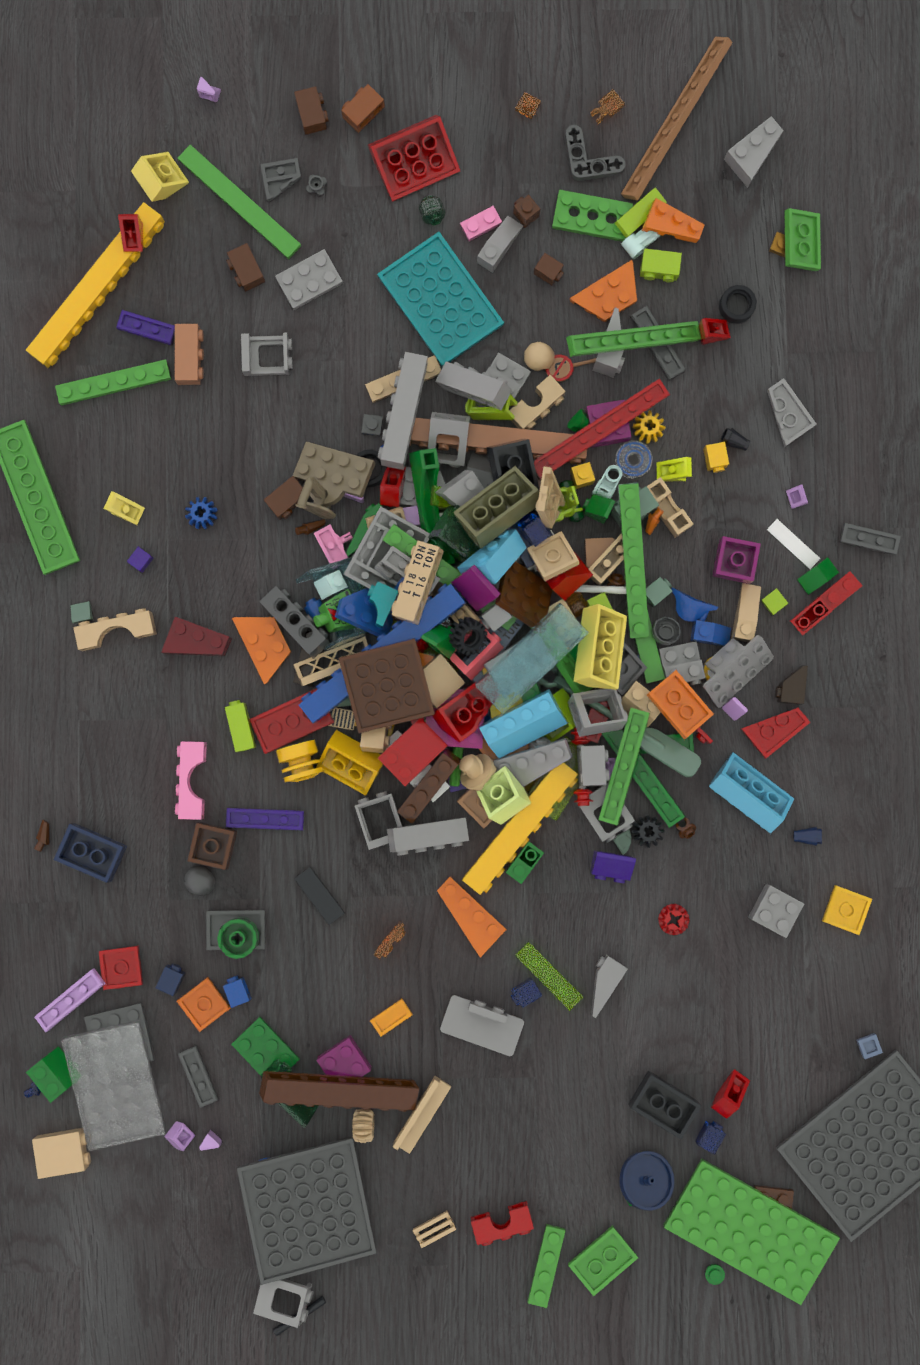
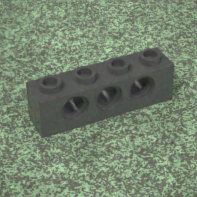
[259,586,330,659]

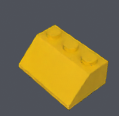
[316,730,383,796]

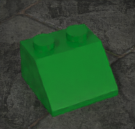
[26,1046,83,1103]

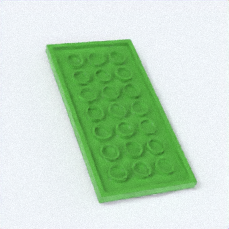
[663,1159,840,1305]

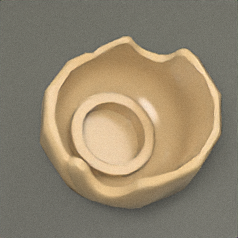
[524,342,555,371]

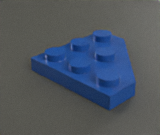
[335,588,398,637]

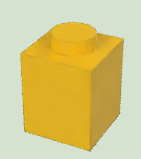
[703,442,729,473]
[570,462,595,489]

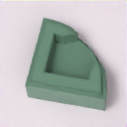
[613,829,631,855]

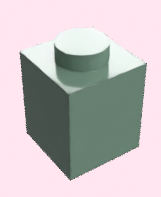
[646,577,673,608]

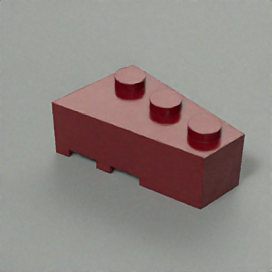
[161,617,232,656]

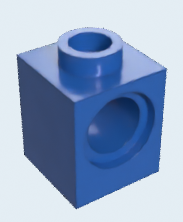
[223,976,252,1008]

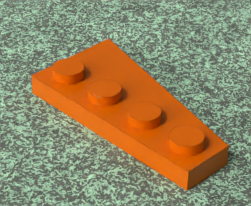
[437,877,507,958]

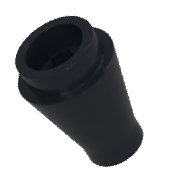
[720,428,750,451]

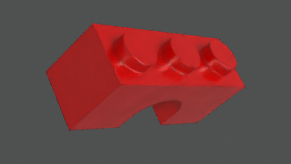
[471,1201,534,1246]

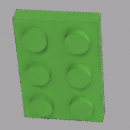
[785,208,821,271]
[568,1225,638,1296]

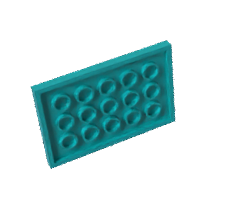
[377,232,504,367]

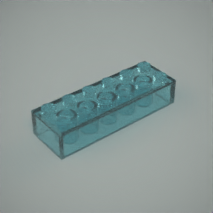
[475,603,589,714]

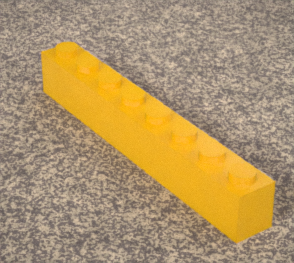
[462,763,578,895]

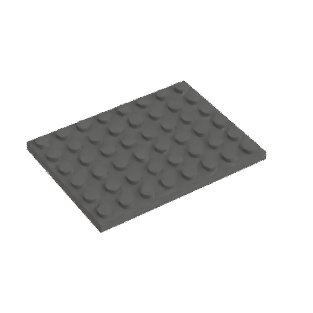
[776,1050,920,1242]

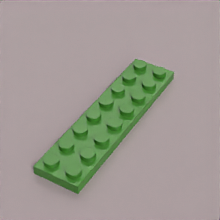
[0,420,80,575]

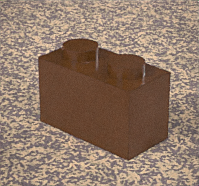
[294,86,329,135]
[226,243,265,292]
[263,476,308,520]

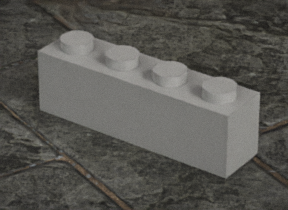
[435,362,512,410]
[387,818,469,856]

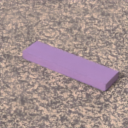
[34,968,106,1032]

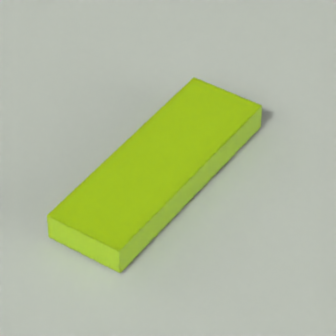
[615,187,667,238]

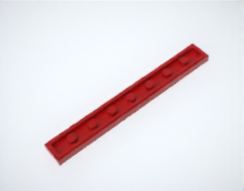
[534,378,670,480]

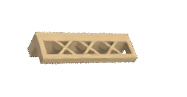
[293,636,368,686]
[393,1076,451,1154]

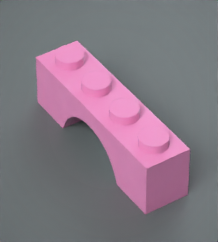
[175,742,207,820]

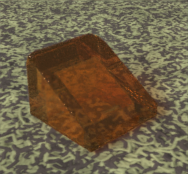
[565,592,588,618]

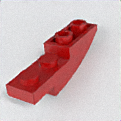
[790,571,863,636]

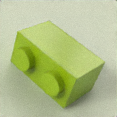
[639,249,682,282]

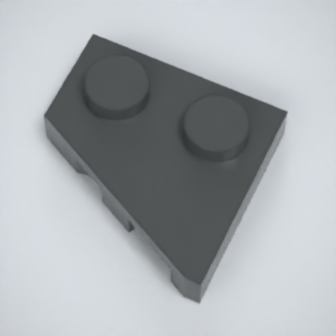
[260,158,301,202]

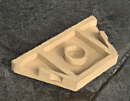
[536,467,565,528]

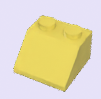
[131,152,189,202]

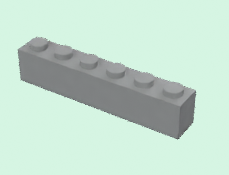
[378,352,428,470]

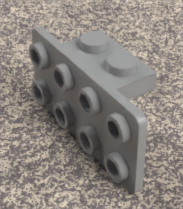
[703,635,774,708]
[440,995,524,1056]

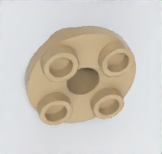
[459,754,496,791]

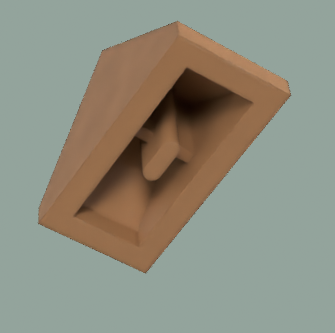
[584,538,615,569]

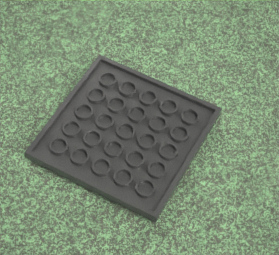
[236,1137,376,1285]

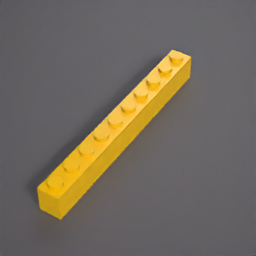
[26,202,165,368]

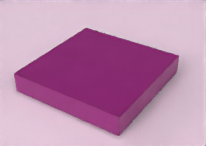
[451,565,500,611]

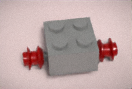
[570,728,609,806]

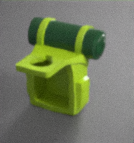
[555,480,584,523]

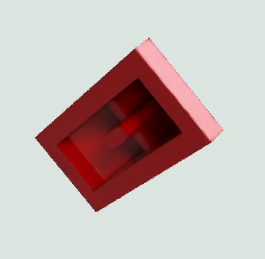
[118,214,143,252]
[699,318,731,345]

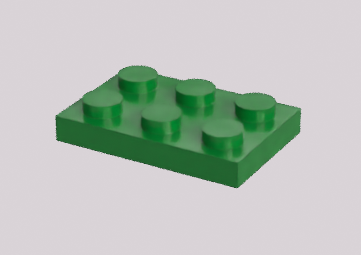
[231,1016,300,1077]

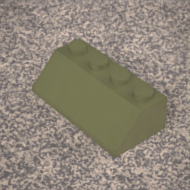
[453,466,539,549]

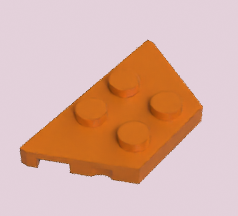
[570,260,637,322]
[232,617,291,684]

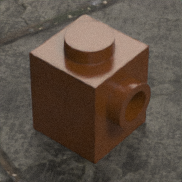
[513,194,541,228]
[533,253,564,286]

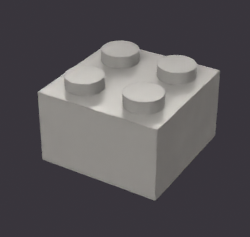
[748,884,804,938]

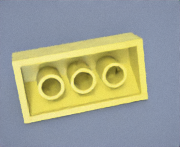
[574,604,627,690]

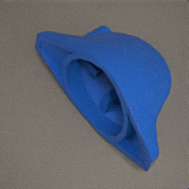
[671,587,718,622]

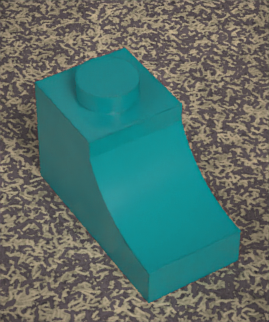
[367,581,398,629]

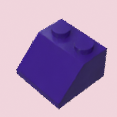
[590,850,636,883]

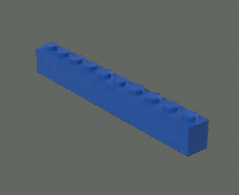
[299,584,467,723]

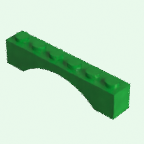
[409,448,455,564]

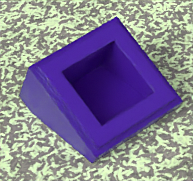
[127,547,153,573]

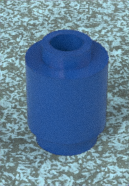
[304,598,323,627]

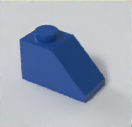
[690,620,731,646]

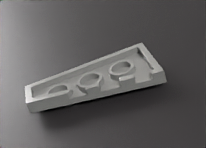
[493,738,572,787]

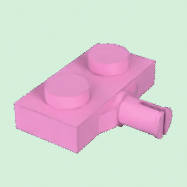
[314,525,353,567]

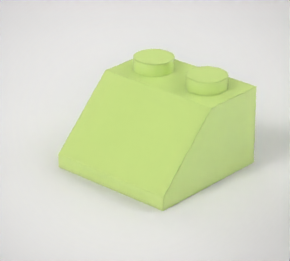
[476,766,531,825]

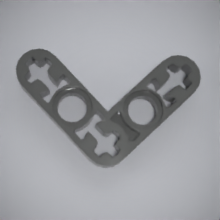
[565,125,625,181]

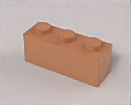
[175,324,204,385]

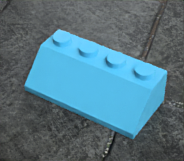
[479,689,568,759]
[709,752,794,833]

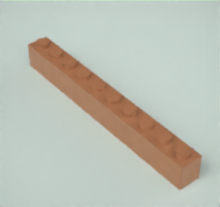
[409,418,587,464]

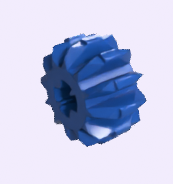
[185,497,218,529]

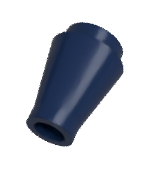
[794,827,822,846]

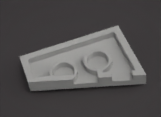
[767,378,817,447]

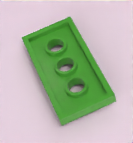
[552,190,633,242]

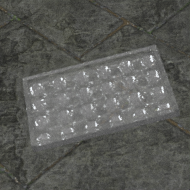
[61,1021,166,1151]

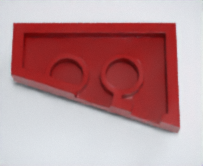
[741,708,810,759]

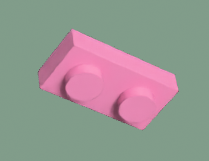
[460,206,502,241]

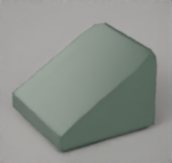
[71,601,94,624]

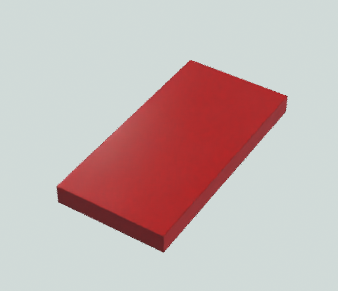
[249,688,335,754]

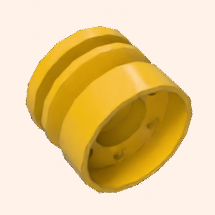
[276,740,324,782]

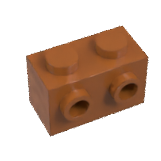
[341,84,385,133]

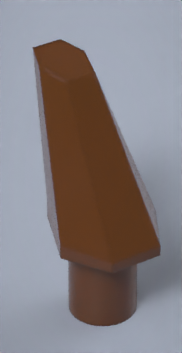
[295,519,326,535]
[34,820,49,852]

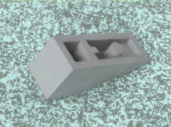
[477,216,523,273]
[591,954,628,1018]

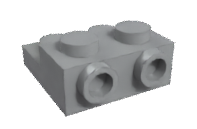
[486,352,531,399]
[658,641,705,686]

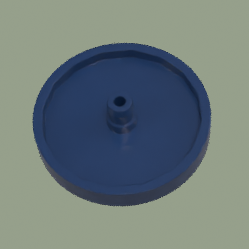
[620,1151,674,1210]

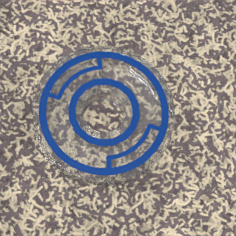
[615,440,653,479]

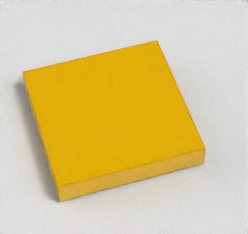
[822,885,872,935]

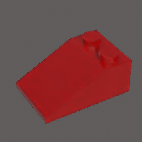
[378,718,448,787]

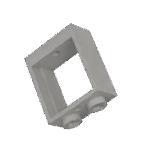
[568,689,628,737]
[355,791,403,850]

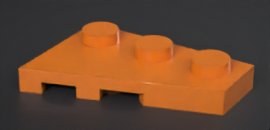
[642,198,705,243]

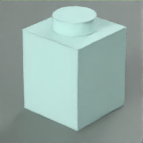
[314,570,348,600]

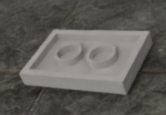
[275,249,343,310]

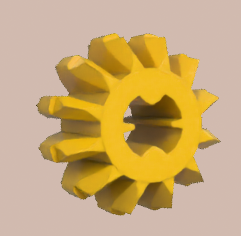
[633,410,665,444]

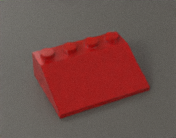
[368,115,460,201]

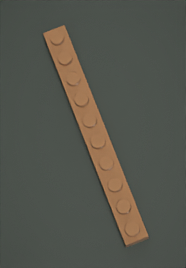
[621,37,733,200]

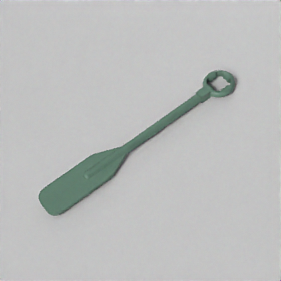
[536,666,701,777]

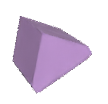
[786,484,808,509]
[199,1130,222,1151]

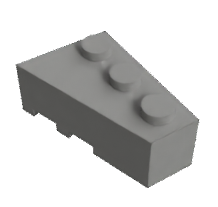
[724,116,783,188]
[435,470,484,509]

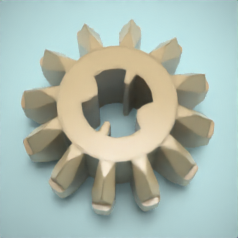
[352,1108,375,1143]

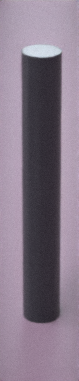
[273,1296,326,1336]

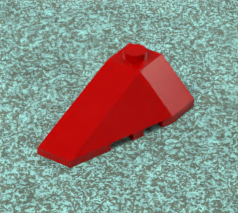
[432,673,501,743]

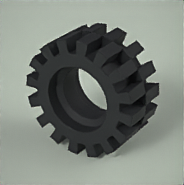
[449,617,487,655]

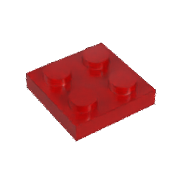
[99,945,143,990]

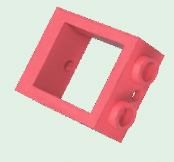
[450,620,504,681]

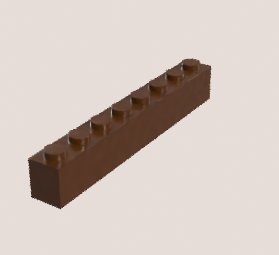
[259,1071,419,1112]

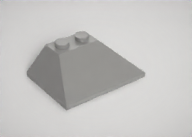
[343,506,432,600]

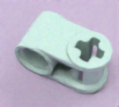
[592,465,622,499]

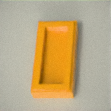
[370,998,413,1037]

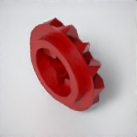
[658,904,690,935]

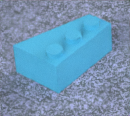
[457,529,527,584]

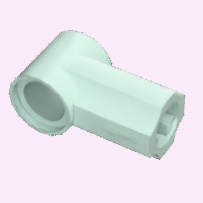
[621,229,661,259]

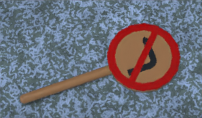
[545,355,596,382]

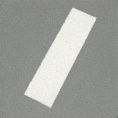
[767,519,820,569]

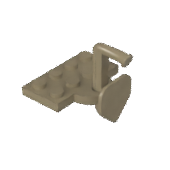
[293,442,376,519]

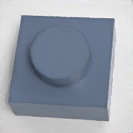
[856,1033,883,1059]

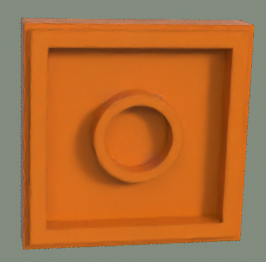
[177,977,231,1032]

